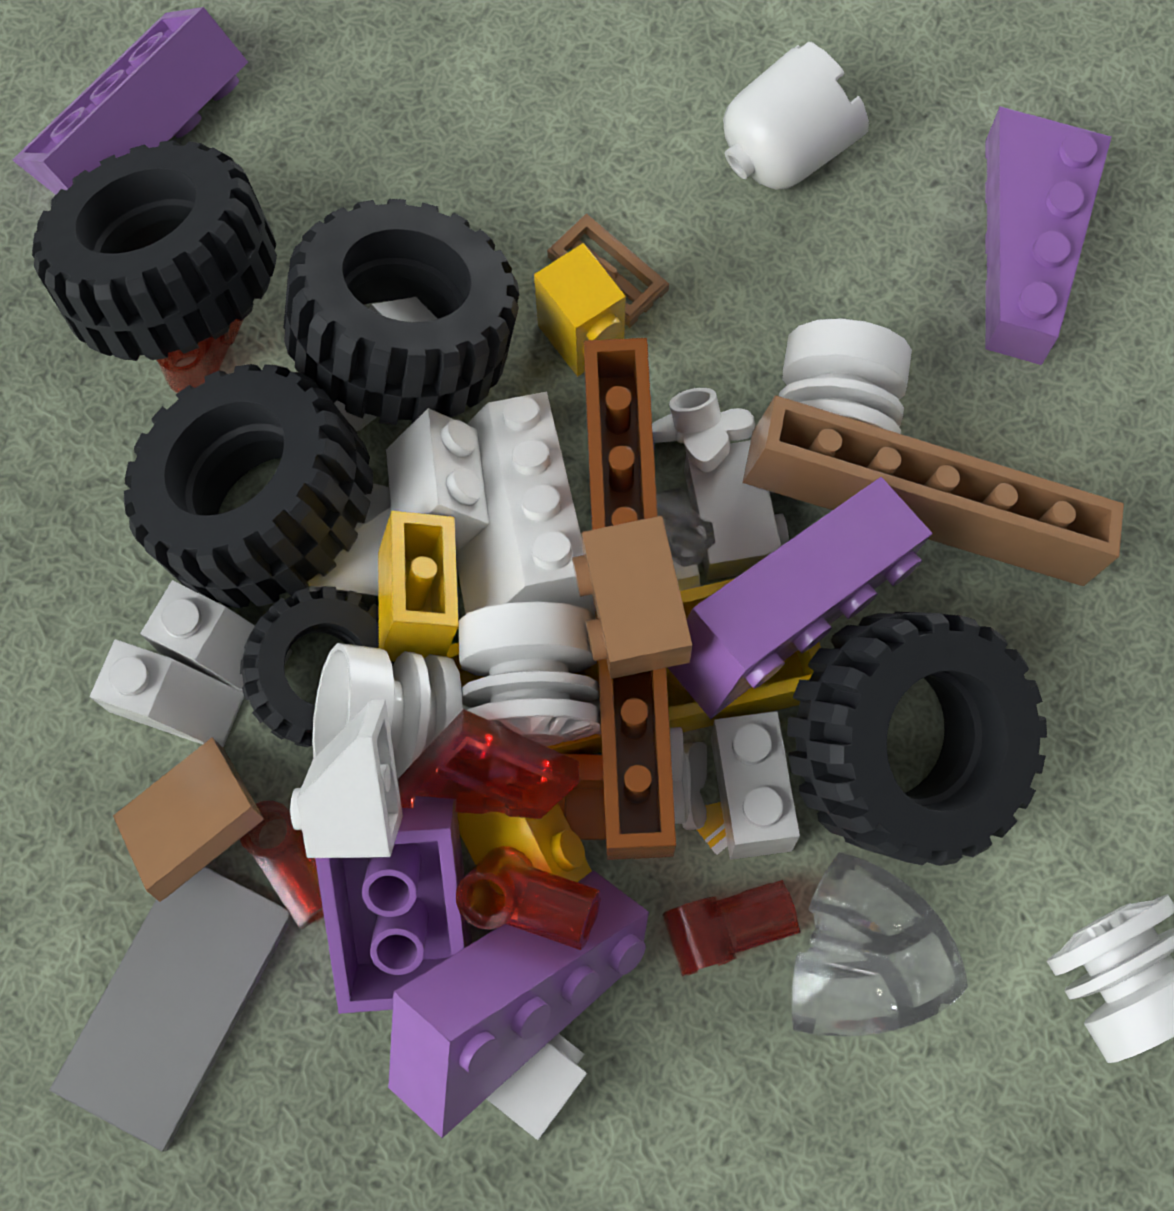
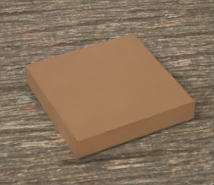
[113,737,264,902]

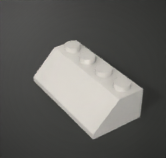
[456,392,596,619]

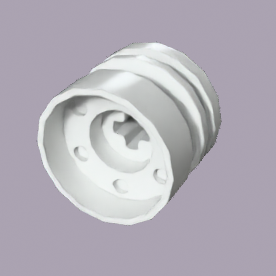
[779,318,912,434]
[458,601,601,748]
[312,643,462,792]
[1047,894,1174,1063]

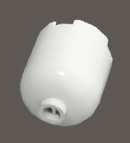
[723,42,869,190]

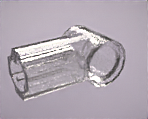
[656,487,715,567]

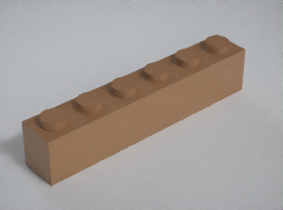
[742,395,1124,586]

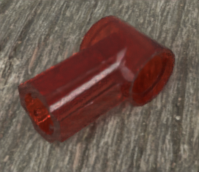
[240,800,324,929]
[456,846,601,950]
[662,880,801,977]

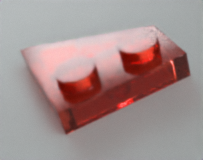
[397,709,580,819]

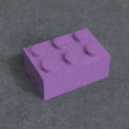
[315,790,472,1014]

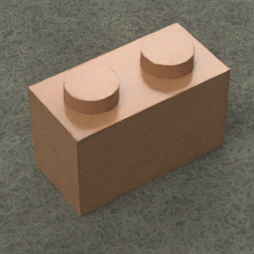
[572,516,692,679]

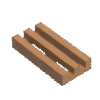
[547,213,669,328]

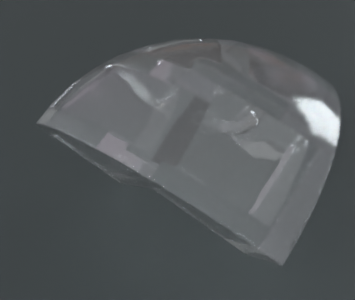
[792,852,968,1036]

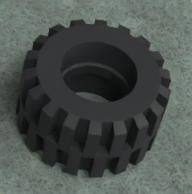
[240,586,395,748]

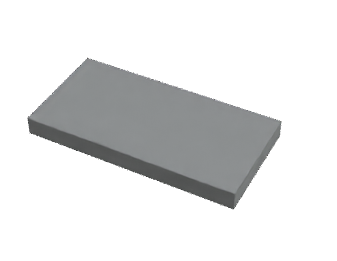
[49,867,295,1152]

